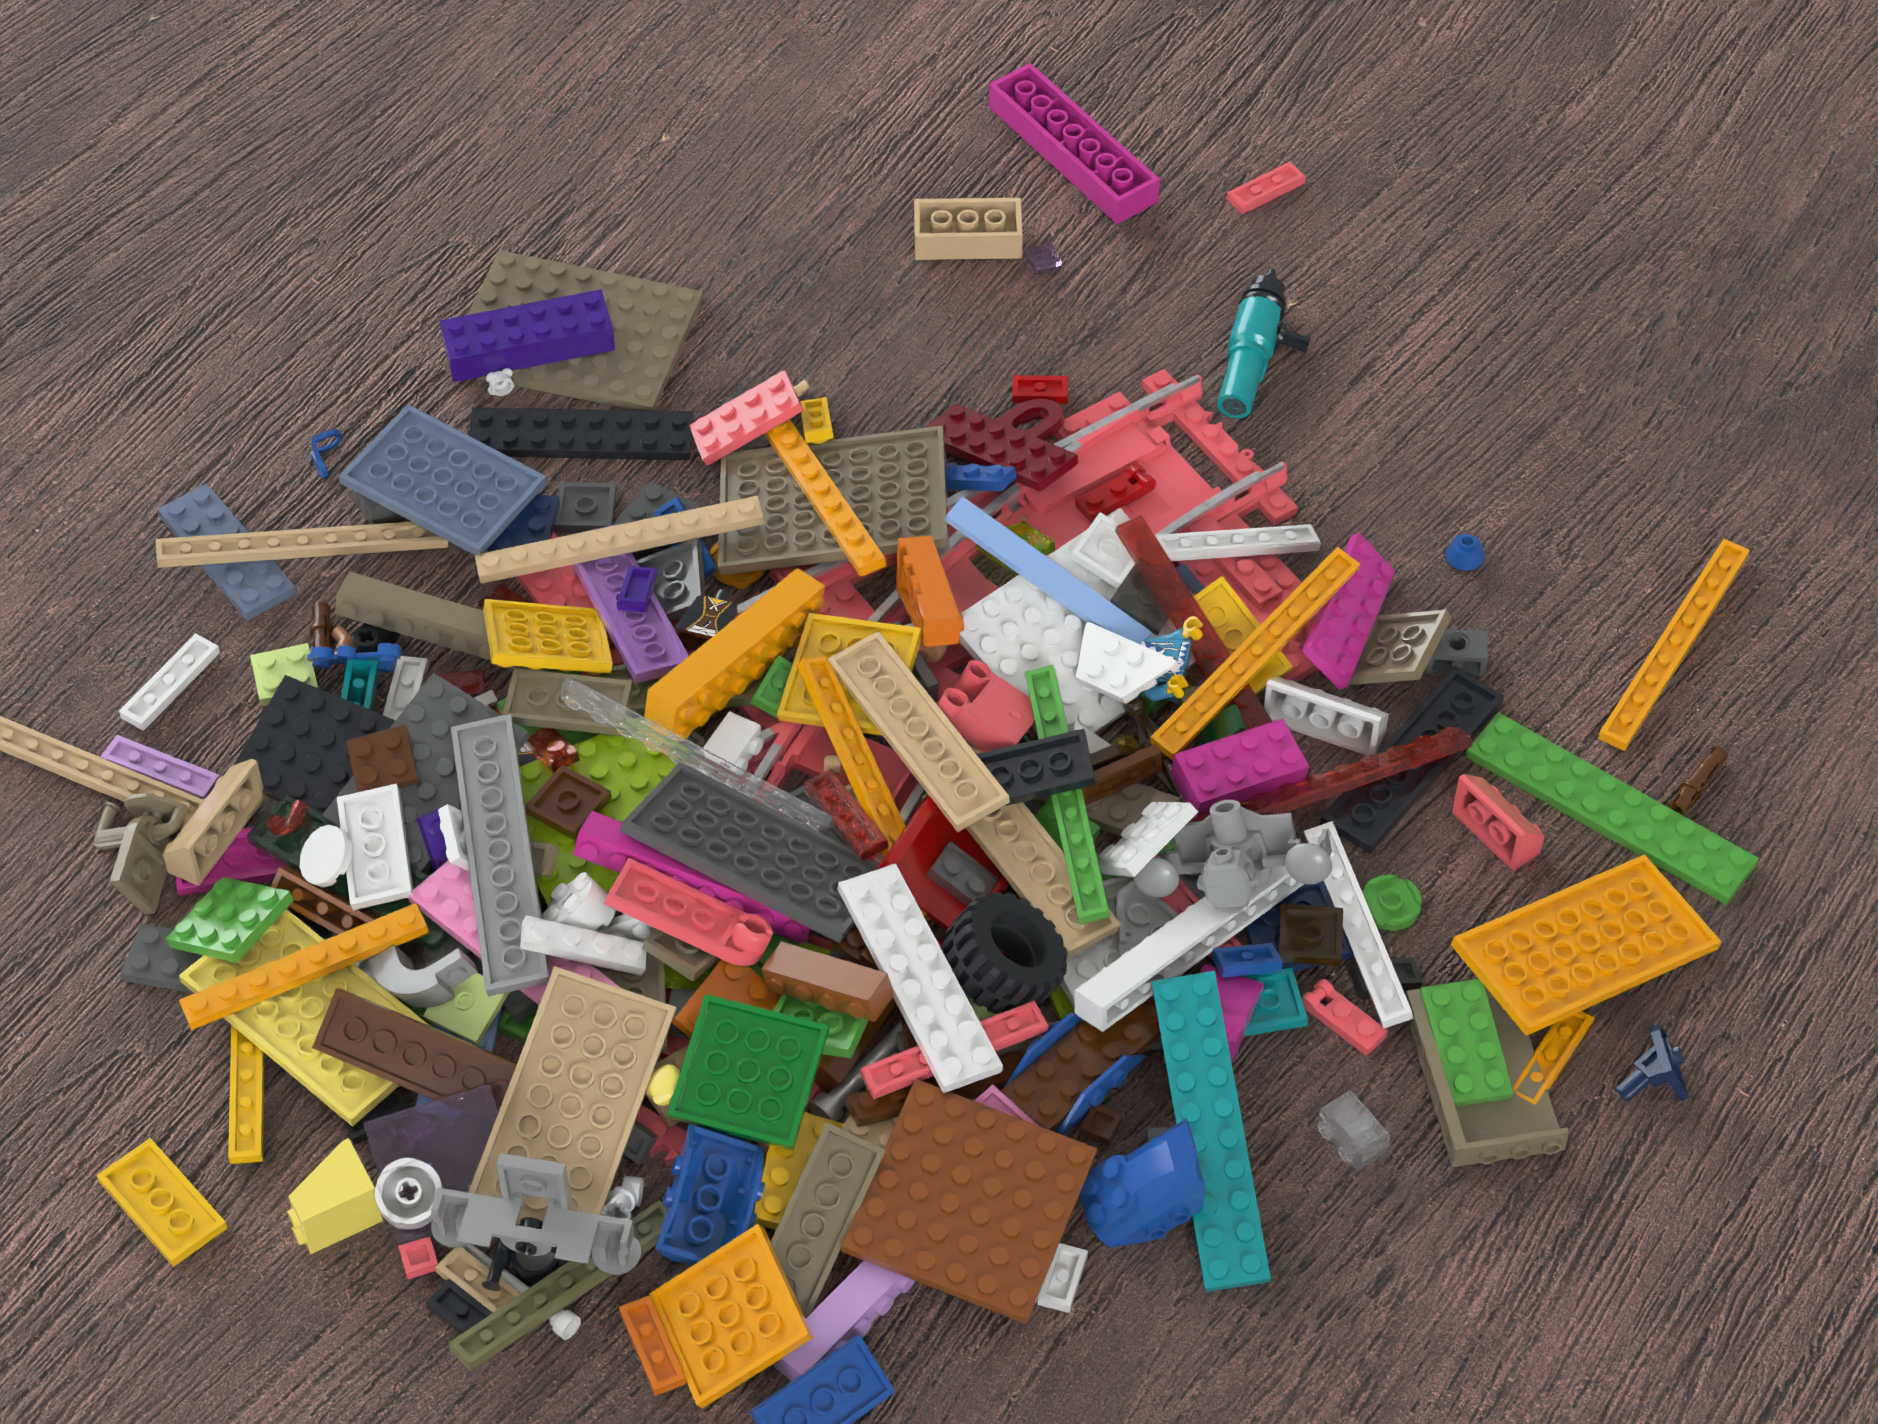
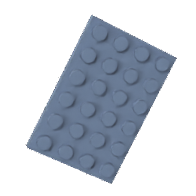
[339,404,547,556]

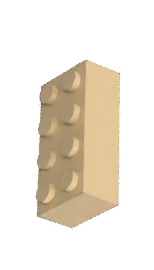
[914,198,1023,260]

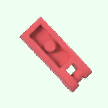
[1301,979,1388,1056]

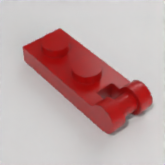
[1075,463,1157,523]

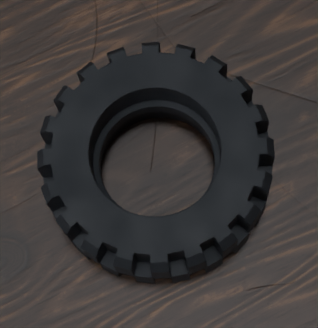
[943,893,1067,1014]

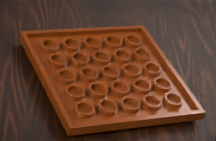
[841,1079,1097,1324]

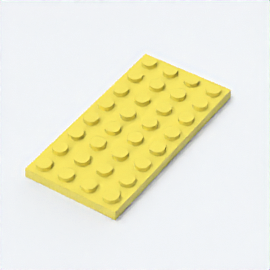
[179,909,430,1127]

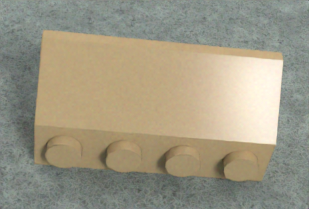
[163,759,266,886]

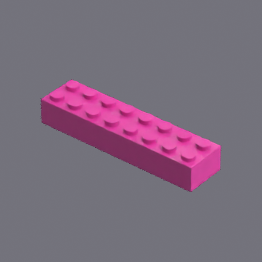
[989,63,1160,224]

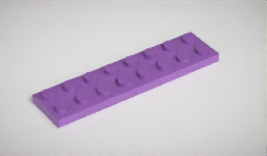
[572,524,689,683]

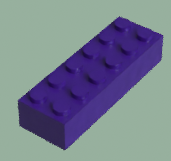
[439,289,615,382]

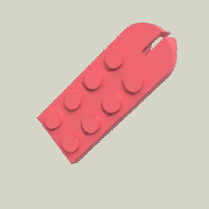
[604,858,773,966]

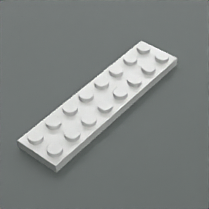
[837,863,1003,1093]

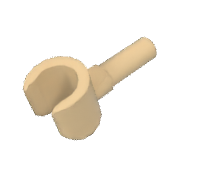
[819,755,841,795]

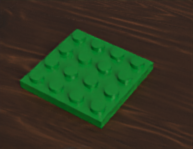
[667,994,830,1151]

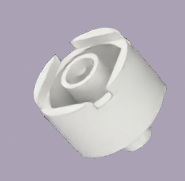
[542,872,616,931]
[375,1158,442,1230]

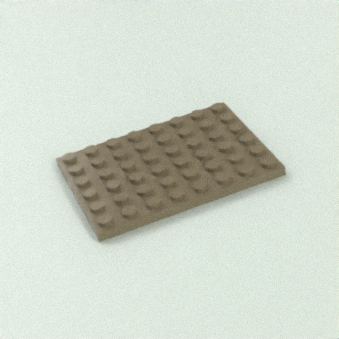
[444,250,704,411]
[718,426,949,575]

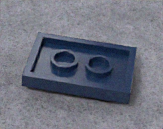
[487,494,560,552]

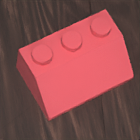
[1452,774,1544,871]

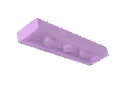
[101,735,220,799]

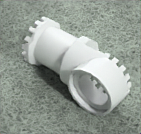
[601,1176,644,1220]

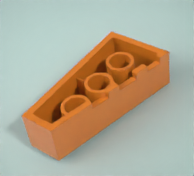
[896,535,964,647]

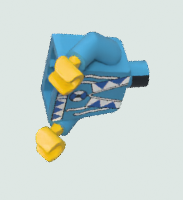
[1141,616,1203,703]

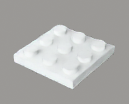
[1099,802,1198,877]

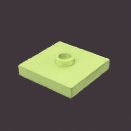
[423,973,510,1046]

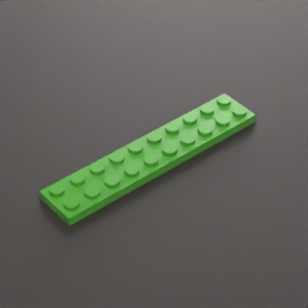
[1466,712,1759,905]

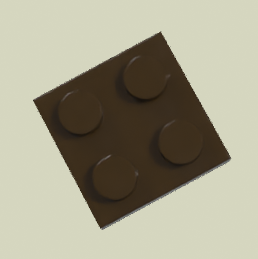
[1279,903,1343,966]

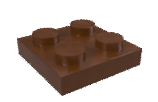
[346,724,420,793]
[525,765,612,840]

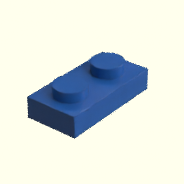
[1212,943,1283,977]

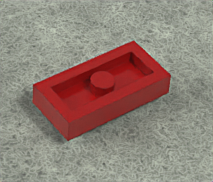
[1012,375,1068,404]

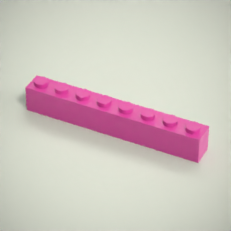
[573,811,813,945]

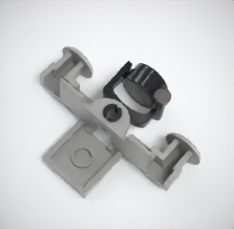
[431,1153,641,1291]

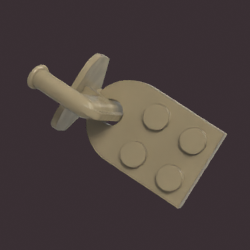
[94,793,188,915]

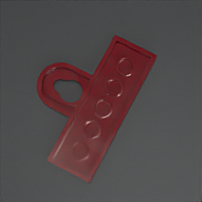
[923,399,1079,492]

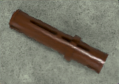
[1668,745,1728,816]

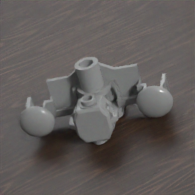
[1133,800,1332,913]

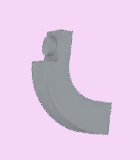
[368,945,478,1008]

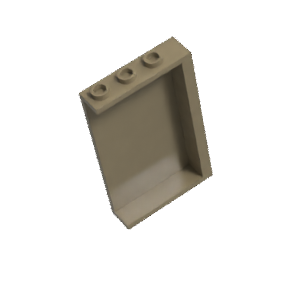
[1406,980,1569,1167]

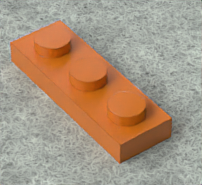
[619,1295,686,1396]

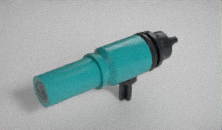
[1217,269,1311,419]

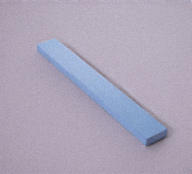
[944,496,1152,645]

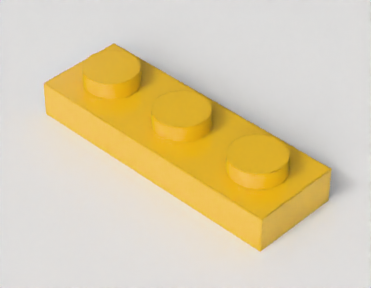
[800,397,834,444]

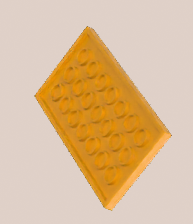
[1451,854,1722,1036]

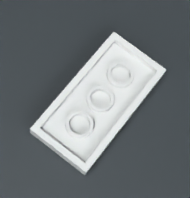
[337,784,413,910]

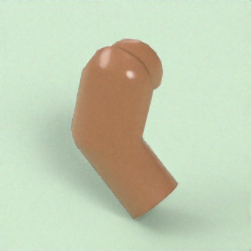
[331,626,357,654]

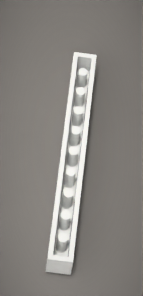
[1074,865,1304,1032]

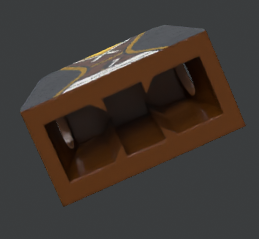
[676,590,738,651]

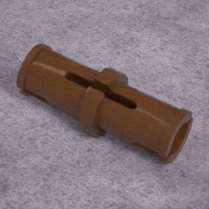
[310,602,333,648]

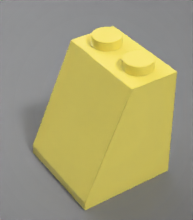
[287,1138,383,1255]

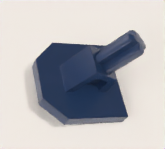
[1616,1023,1689,1101]

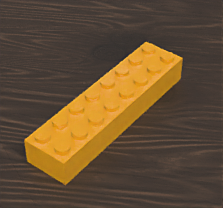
[642,568,825,749]

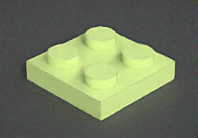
[250,643,318,707]

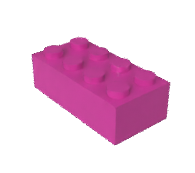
[1170,718,1309,822]

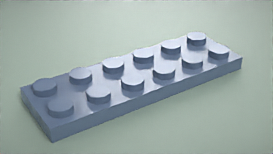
[157,483,297,621]

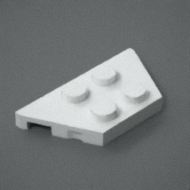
[1076,622,1180,704]

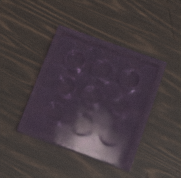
[363,1084,498,1245]

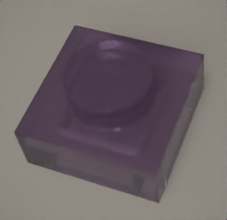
[1026,243,1062,275]

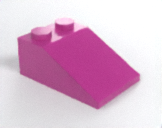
[1200,964,1264,1062]

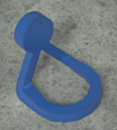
[310,429,343,478]

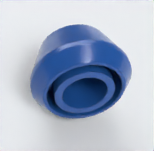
[1445,534,1485,571]

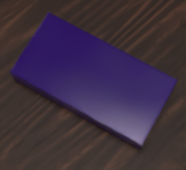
[617,566,658,613]

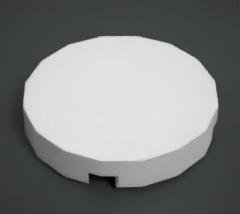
[300,825,353,887]

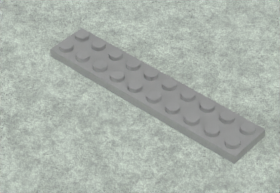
[451,714,550,997]

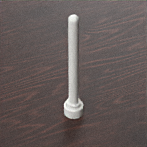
[462,1244,581,1340]

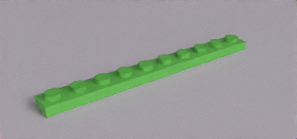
[1024,665,1111,925]

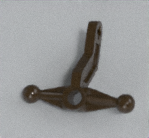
[1090,695,1185,803]

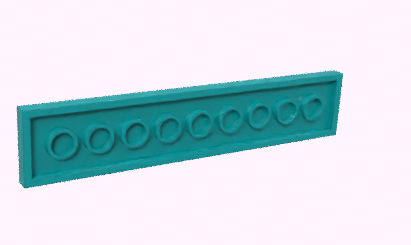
[1152,971,1271,1292]

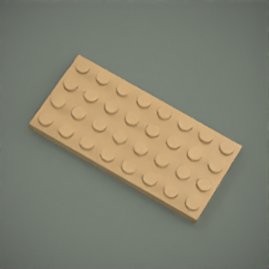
[468,966,676,1225]

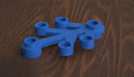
[307,643,402,673]

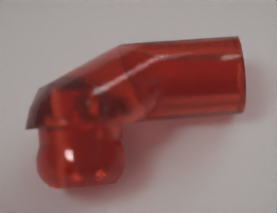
[266,800,308,836]

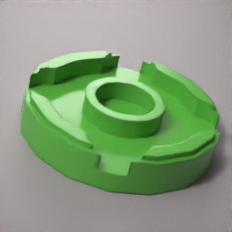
[1362,874,1422,931]

